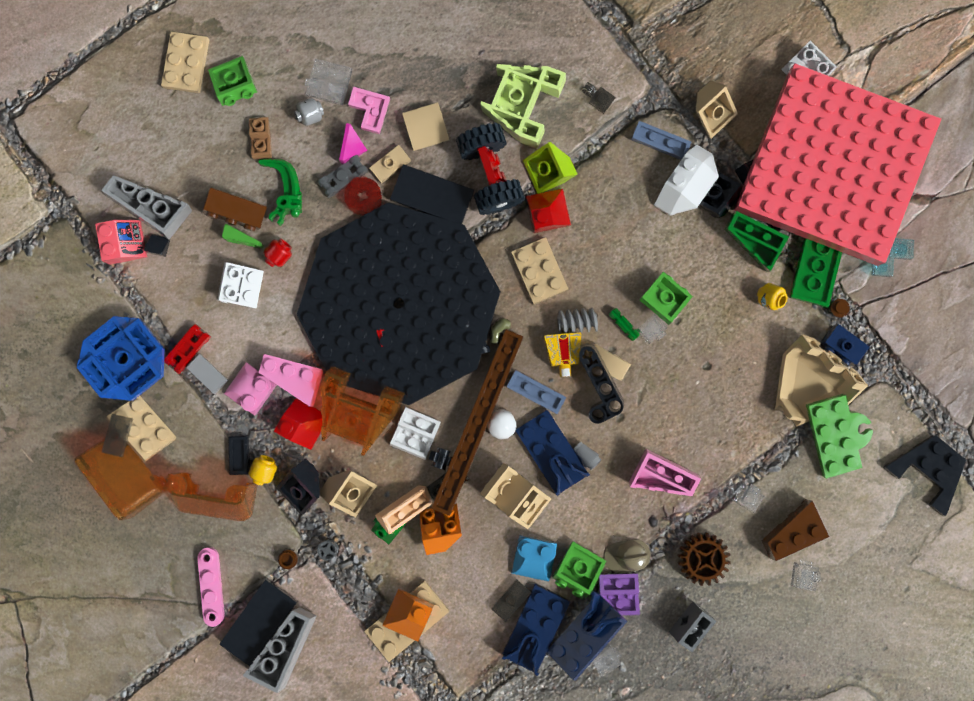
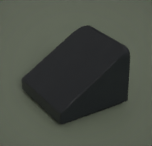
[144,234,170,257]

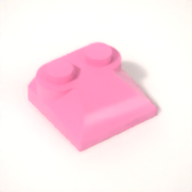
[224,362,277,415]

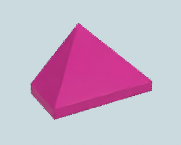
[339,123,367,165]

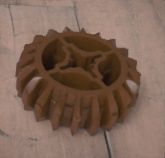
[677,532,731,586]

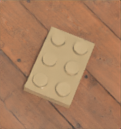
[161,32,209,93]
[511,237,568,305]
[106,396,176,462]

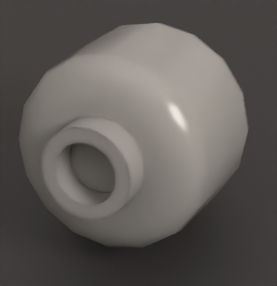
[294,98,324,126]

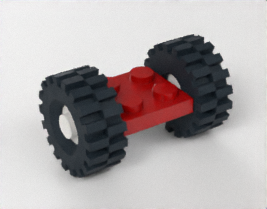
[456,123,525,215]

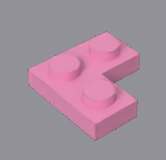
[348,87,390,134]

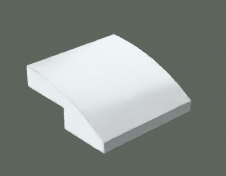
[390,407,441,460]

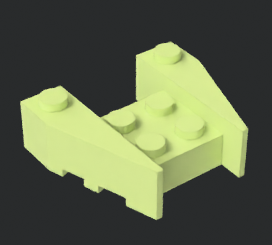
[481,64,566,149]

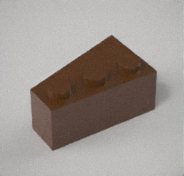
[202,188,267,232]
[761,499,829,561]

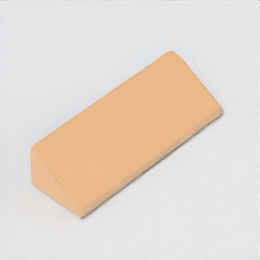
[375,485,433,534]

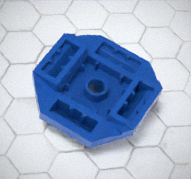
[77,316,165,401]

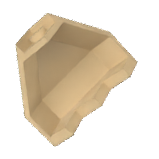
[775,335,868,427]

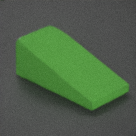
[222,224,264,249]

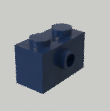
[820,324,870,367]

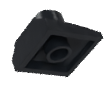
[699,171,742,218]

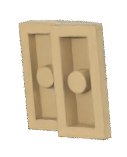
[402,102,449,151]

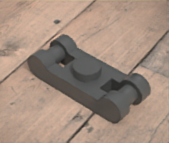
[317,155,368,198]

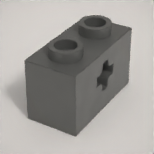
[669,601,716,652]

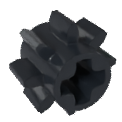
[429,447,453,470]

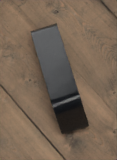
[579,344,624,424]

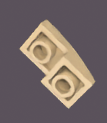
[588,344,631,381]

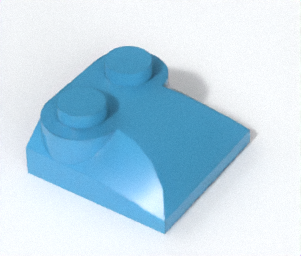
[511,535,557,582]

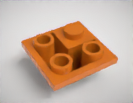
[419,503,462,555]

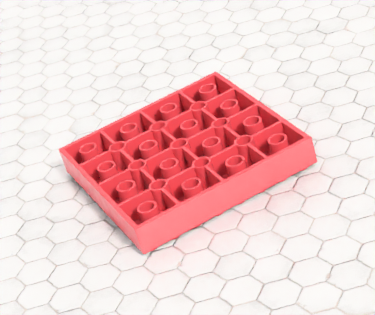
[734,63,941,266]

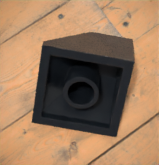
[276,458,320,516]

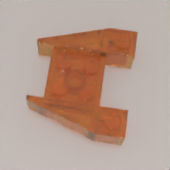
[320,367,405,456]

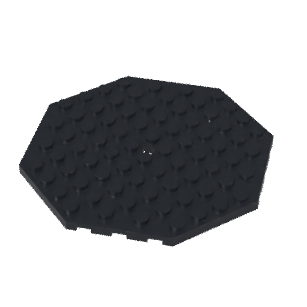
[297,203,501,406]

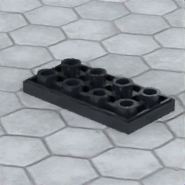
[390,164,474,224]
[219,579,298,667]

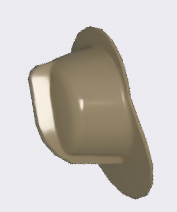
[604,540,651,573]

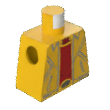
[544,332,581,377]

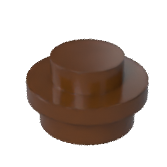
[830,299,850,318]
[278,549,298,569]

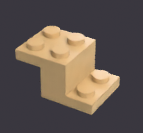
[480,463,551,529]

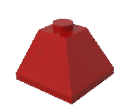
[526,189,571,233]
[273,398,330,450]

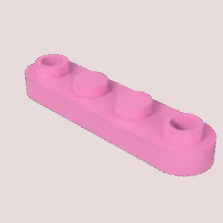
[198,547,224,627]

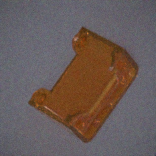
[74,431,169,520]
[166,472,258,521]

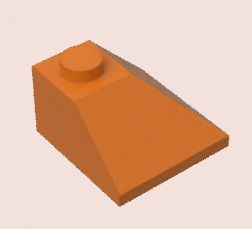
[382,589,434,642]

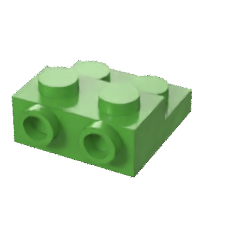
[208,56,257,106]
[640,272,693,325]
[552,542,606,598]

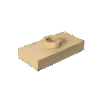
[370,145,411,184]

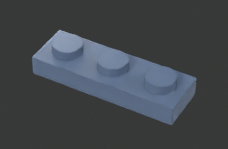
[631,121,691,160]
[507,370,566,414]

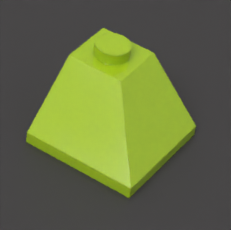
[523,142,577,194]

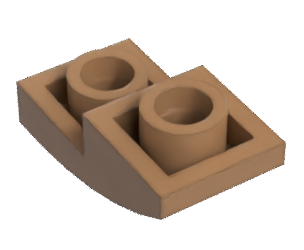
[249,117,272,159]

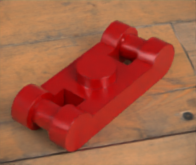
[164,324,211,374]

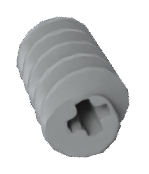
[557,308,598,334]

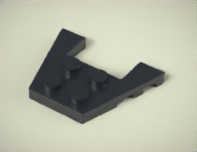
[883,435,966,516]

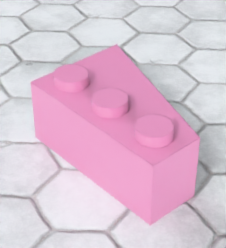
[259,354,324,407]
[629,449,701,496]

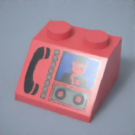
[95,220,147,265]

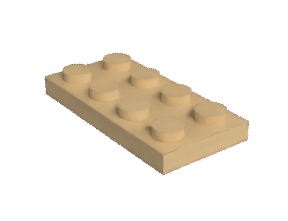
[364,580,450,662]

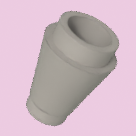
[573,442,602,470]

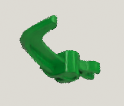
[258,159,302,226]

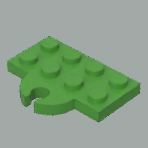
[806,394,873,479]

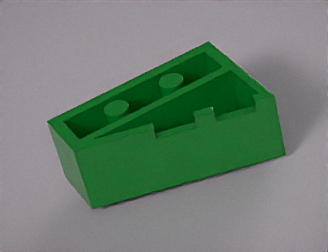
[724,211,789,272]

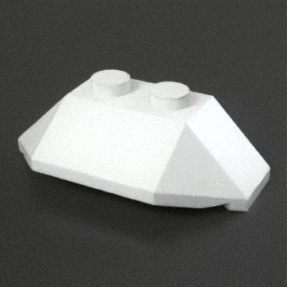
[654,145,719,216]

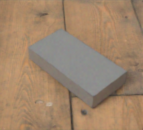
[186,354,228,394]

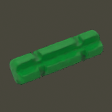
[609,308,640,341]

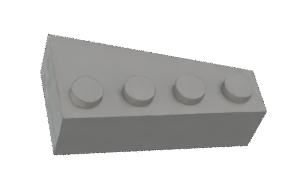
[101,175,192,240]

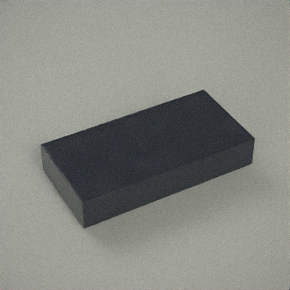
[228,436,250,475]

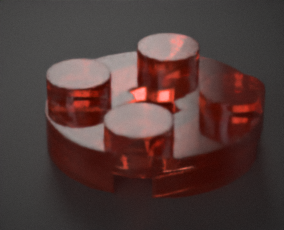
[344,177,382,216]

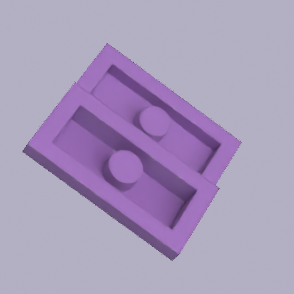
[599,574,640,616]

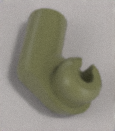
[490,318,511,344]

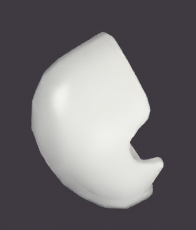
[487,408,516,440]

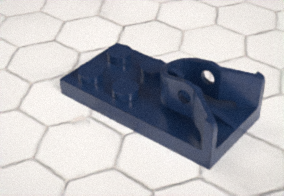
[515,410,590,496]
[501,584,570,676]
[547,591,628,681]

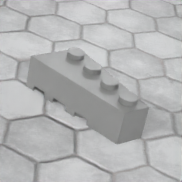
[243,607,317,693]

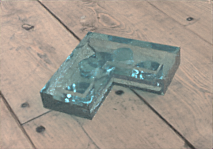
[871,238,914,277]

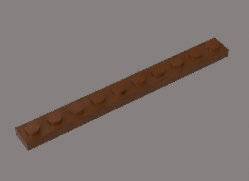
[432,330,524,516]

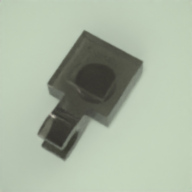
[582,82,616,114]

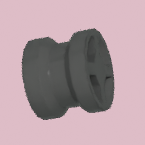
[317,539,339,561]

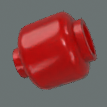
[263,239,292,267]

